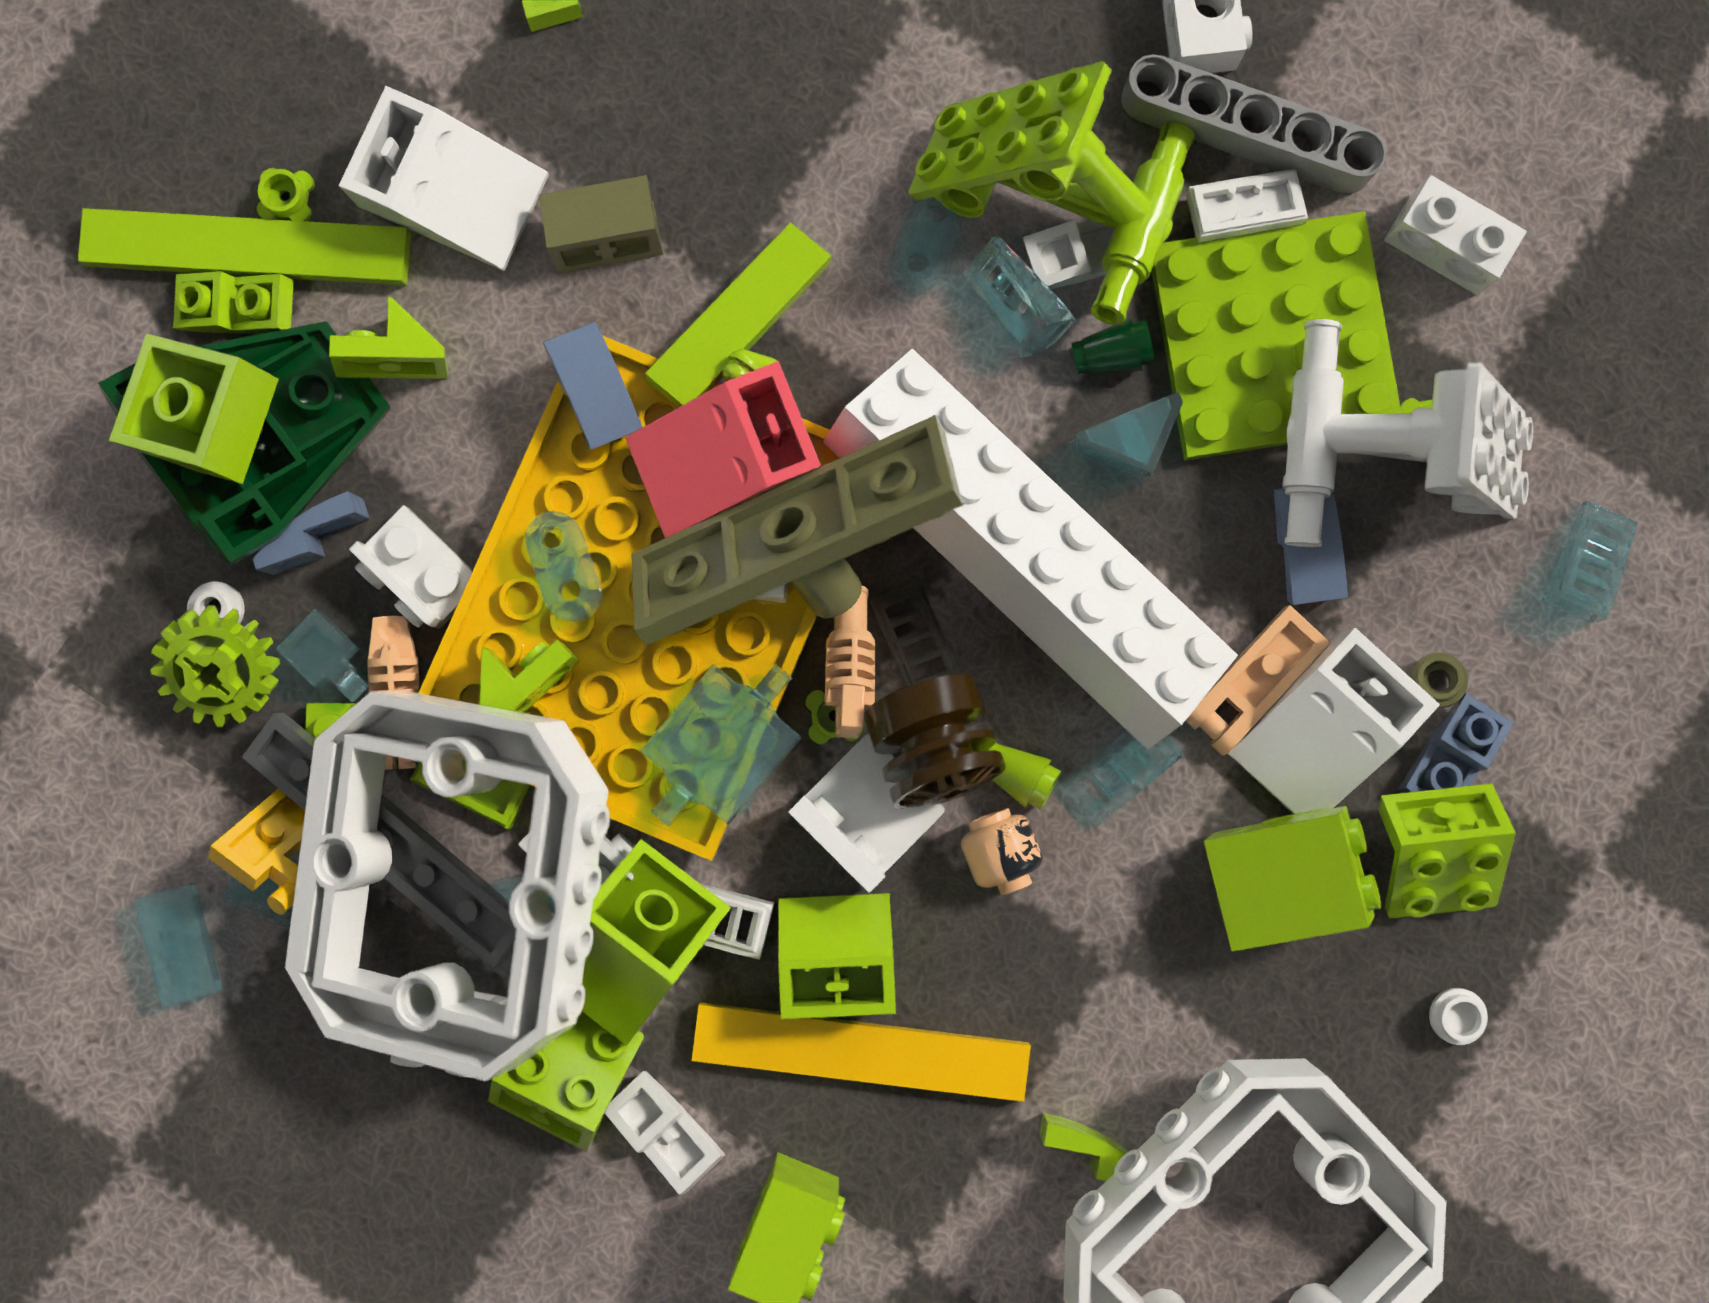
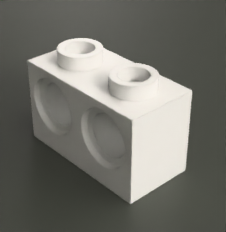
[1383,175,1527,295]

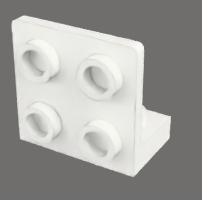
[789,734,945,893]

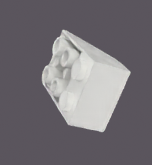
[339,86,549,271]
[1227,628,1440,814]

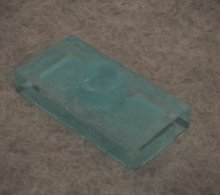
[135,883,223,1008]

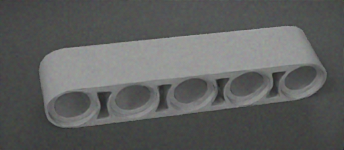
[1121,54,1387,194]

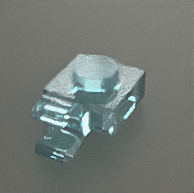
[276,609,369,702]

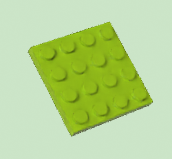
[1151,211,1402,461]

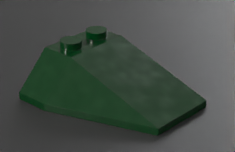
[98,321,390,566]

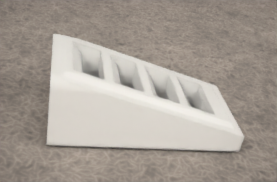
[701,884,775,960]

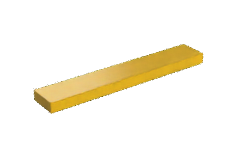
[692,1002,1031,1102]

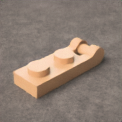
[1185,605,1331,756]

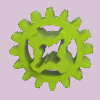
[150,605,280,727]

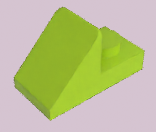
[329,297,448,379]
[480,640,580,713]

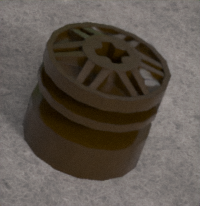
[864,674,1006,809]

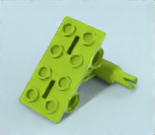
[908,61,1195,325]

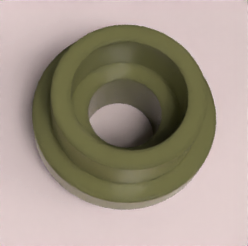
[1410,653,1468,708]

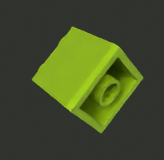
[581,839,731,1046]

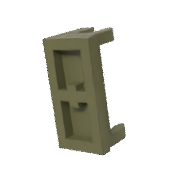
[539,175,663,274]

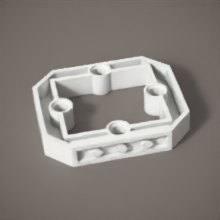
[285,691,610,1081]
[1063,1059,1446,1303]

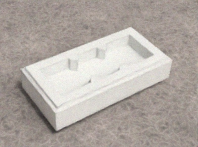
[1186,168,1308,243]

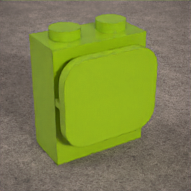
[1204,806,1381,952]

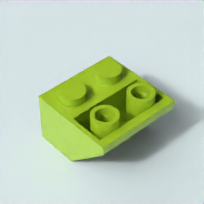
[778,893,896,1019]

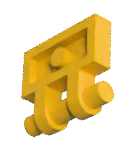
[208,788,305,915]

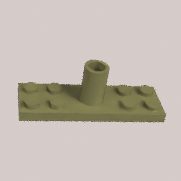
[632,415,963,645]

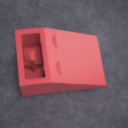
[625,361,821,538]

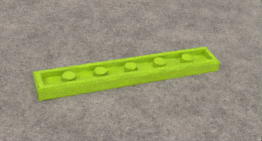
[78,208,411,286]

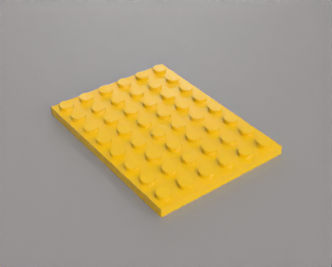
[419,335,839,861]

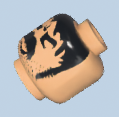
[961,808,1043,895]

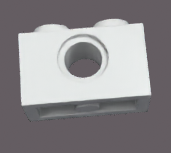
[1162,0,1252,73]

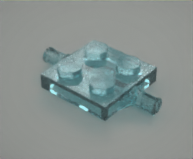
[641,663,802,826]

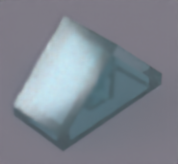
[1070,392,1183,482]

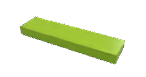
[645,222,831,408]

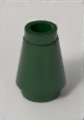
[1071,317,1155,375]

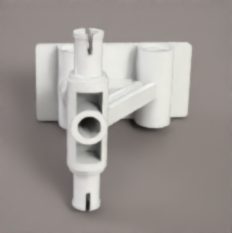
[1282,319,1533,547]

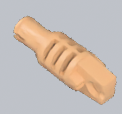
[825,586,875,738]
[367,616,420,770]

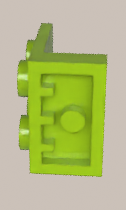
[1378,783,1516,918]
[488,1011,644,1152]

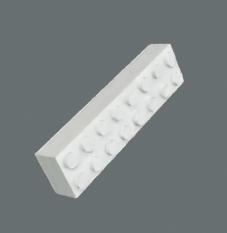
[823,349,1238,750]

